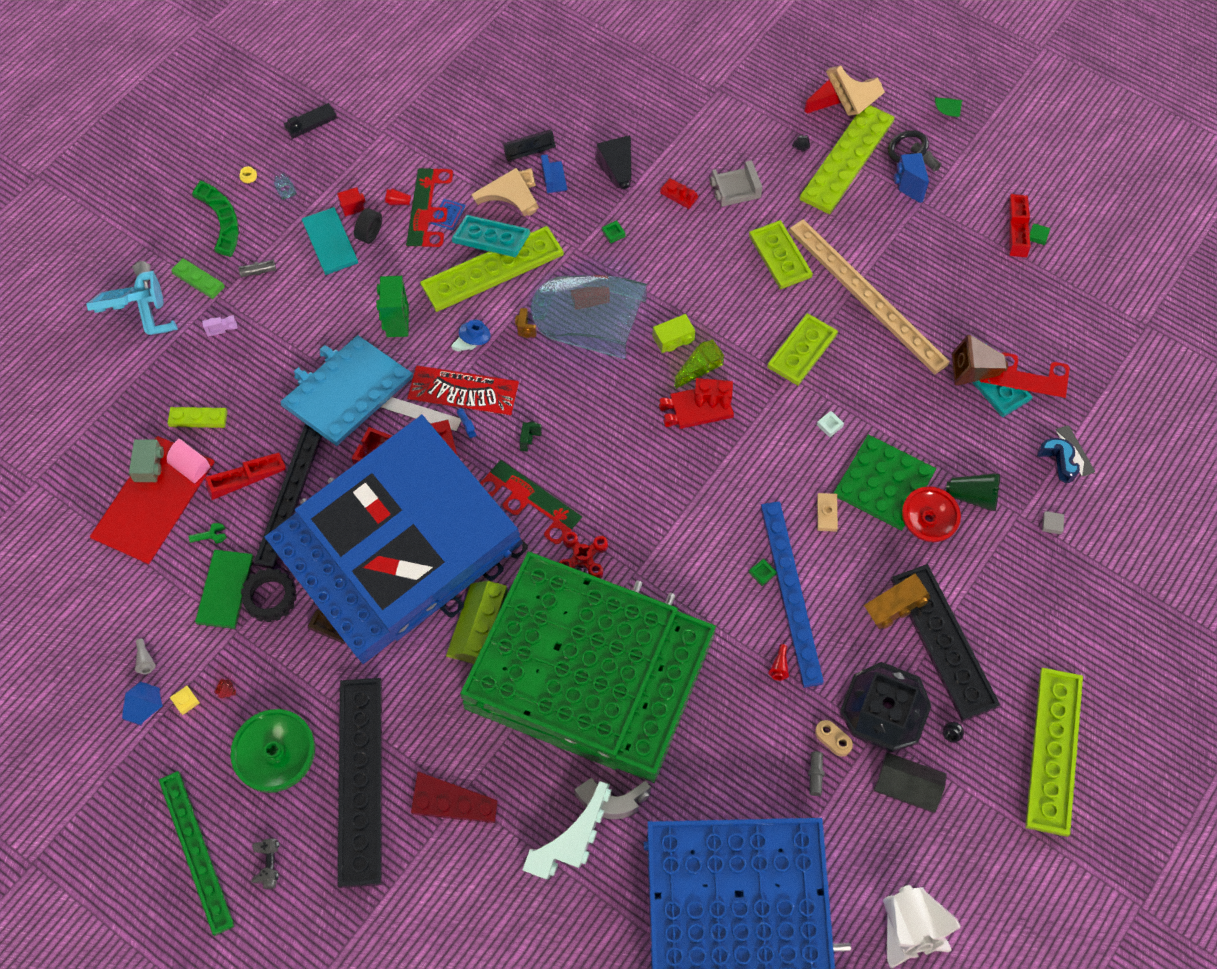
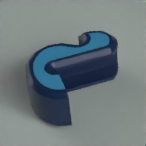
[1037,438,1080,483]

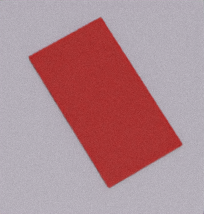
[90,436,215,564]

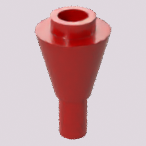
[769,644,789,681]

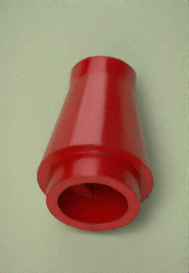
[385,188,411,205]

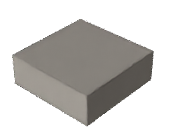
[1042,511,1064,534]

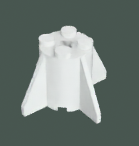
[883,885,961,968]

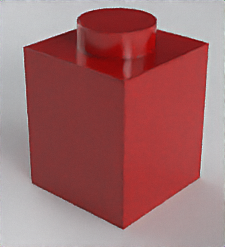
[337,187,366,217]

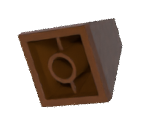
[951,335,1008,386]

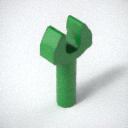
[188,523,227,544]

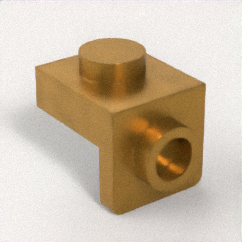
[515,308,537,338]

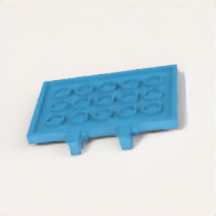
[280,335,413,446]

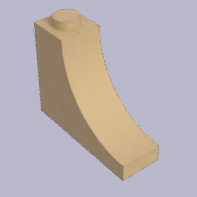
[826,65,885,116]
[471,168,539,217]

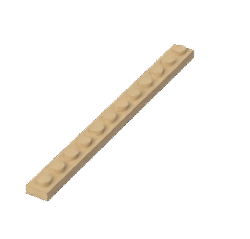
[789,219,950,375]

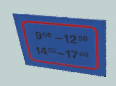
[431,199,466,231]

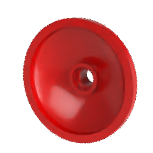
[902,487,961,542]

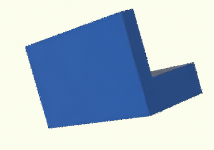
[541,154,567,193]

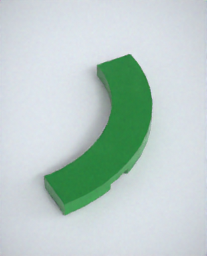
[192,181,239,257]

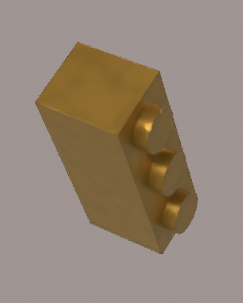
[864,573,931,629]

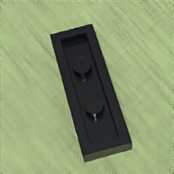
[283,103,337,139]
[502,129,556,161]

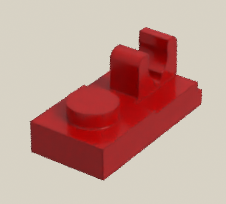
[660,178,699,209]

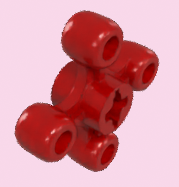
[559,531,608,579]

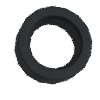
[354,208,382,244]

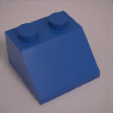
[894,153,929,203]

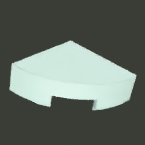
[451,337,478,351]

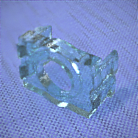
[274,173,297,200]

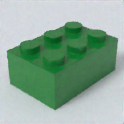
[376,276,409,337]

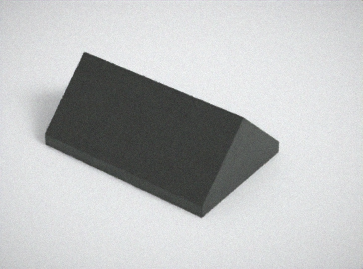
[874,752,947,813]

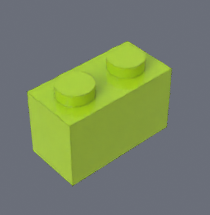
[652,314,695,353]

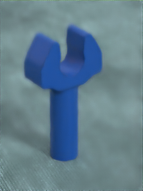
[457,408,477,439]

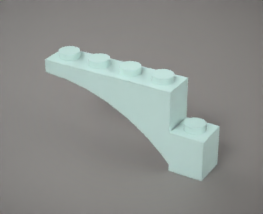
[523,781,611,880]

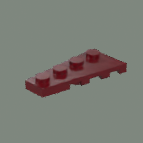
[411,772,498,823]

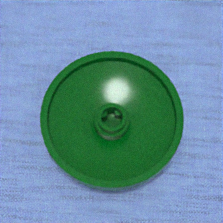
[231,709,315,793]

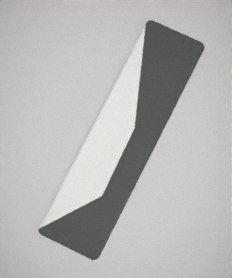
[1056,425,1095,476]

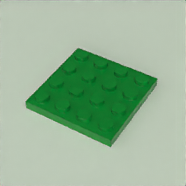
[834,434,937,531]

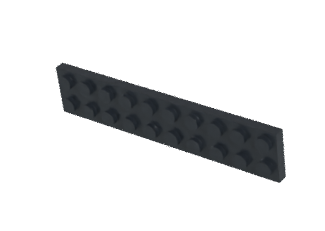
[338,678,382,888]

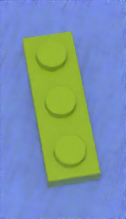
[167,407,228,428]

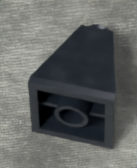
[595,135,631,190]

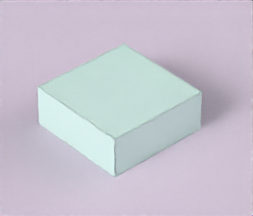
[817,411,844,437]

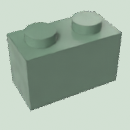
[129,440,164,482]

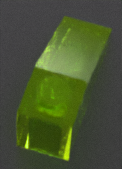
[674,339,724,389]

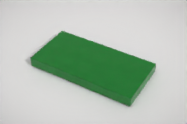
[195,550,254,629]

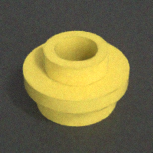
[239,167,257,183]

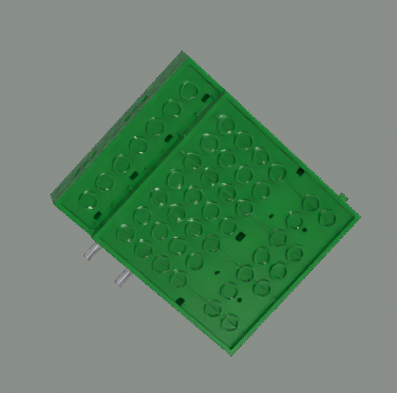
[460,551,716,783]

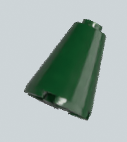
[946,473,1000,511]

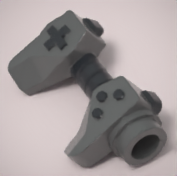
[251,839,279,889]

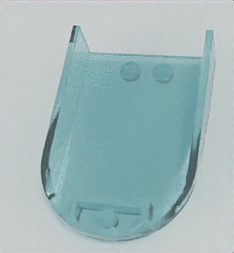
[531,275,647,359]

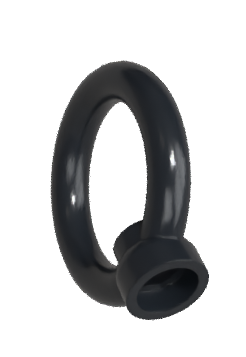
[888,130,929,163]

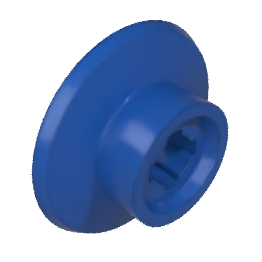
[458,320,491,345]

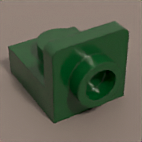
[520,422,542,452]

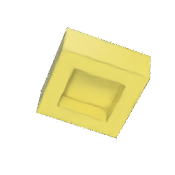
[170,686,200,715]

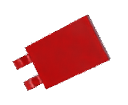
[659,389,734,429]

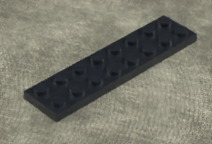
[891,564,1000,722]

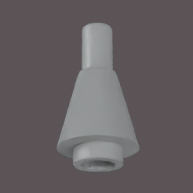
[132,261,151,288]
[135,639,156,674]

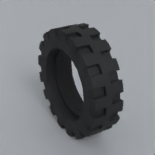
[241,568,297,622]

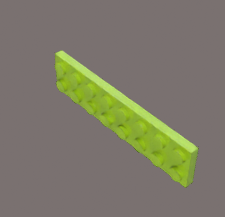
[799,105,895,215]
[420,226,564,312]
[1025,668,1083,837]

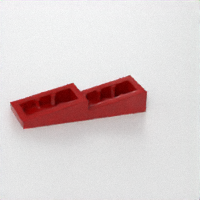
[1009,194,1031,258]
[205,452,286,500]

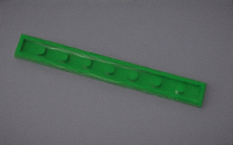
[159,771,235,936]

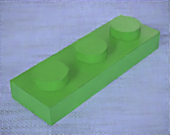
[171,258,224,299]

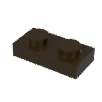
[308,609,345,644]

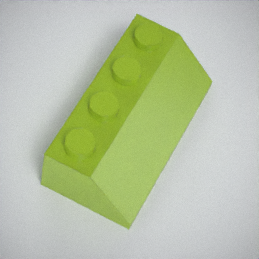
[446,581,508,664]

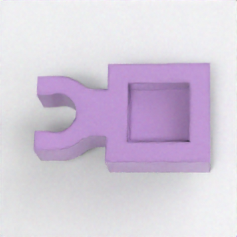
[202,315,238,336]

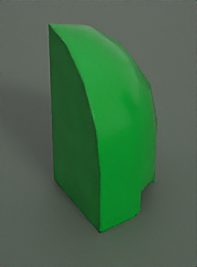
[935,97,962,117]

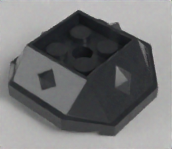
[839,662,932,752]

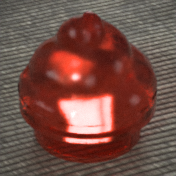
[214,678,236,699]

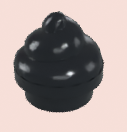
[792,134,810,152]
[943,722,964,743]

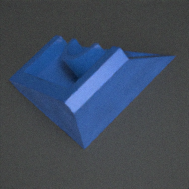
[122,681,162,726]

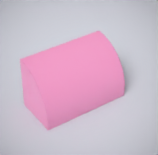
[167,439,211,484]

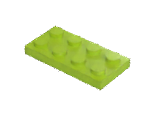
[749,220,813,290]
[767,313,838,386]

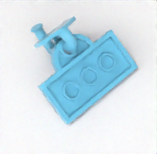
[86,271,178,335]

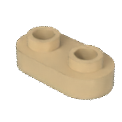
[815,720,853,757]

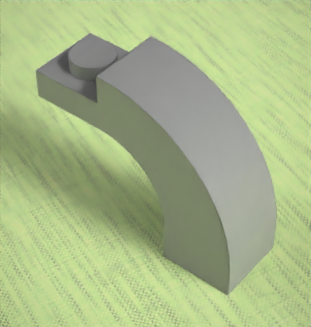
[574,778,651,819]

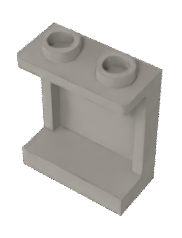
[709,160,762,207]

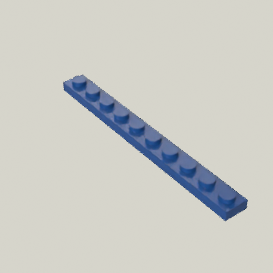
[761,501,824,688]

